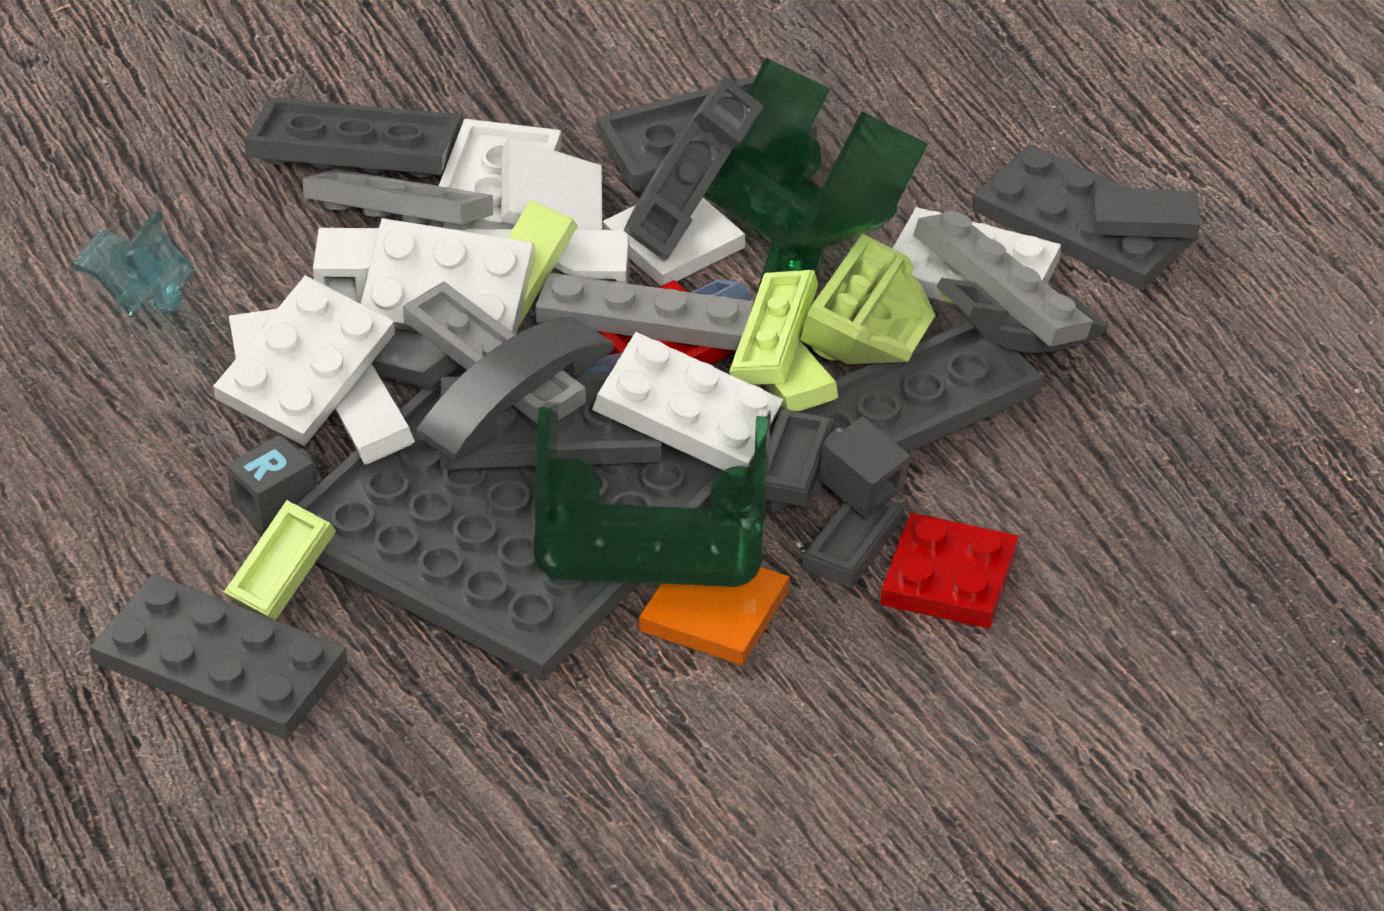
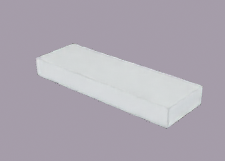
[334,363,415,465]

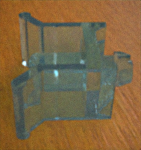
[72,211,195,315]

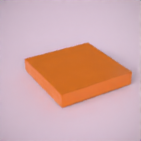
[639,543,790,666]

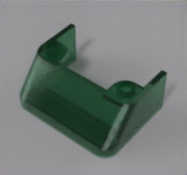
[705,57,928,255]
[534,402,771,587]

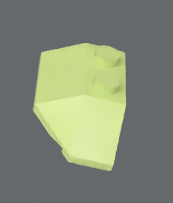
[800,234,935,364]

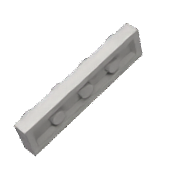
[303,169,493,230]
[913,211,1093,347]
[536,272,754,351]
[403,281,586,429]

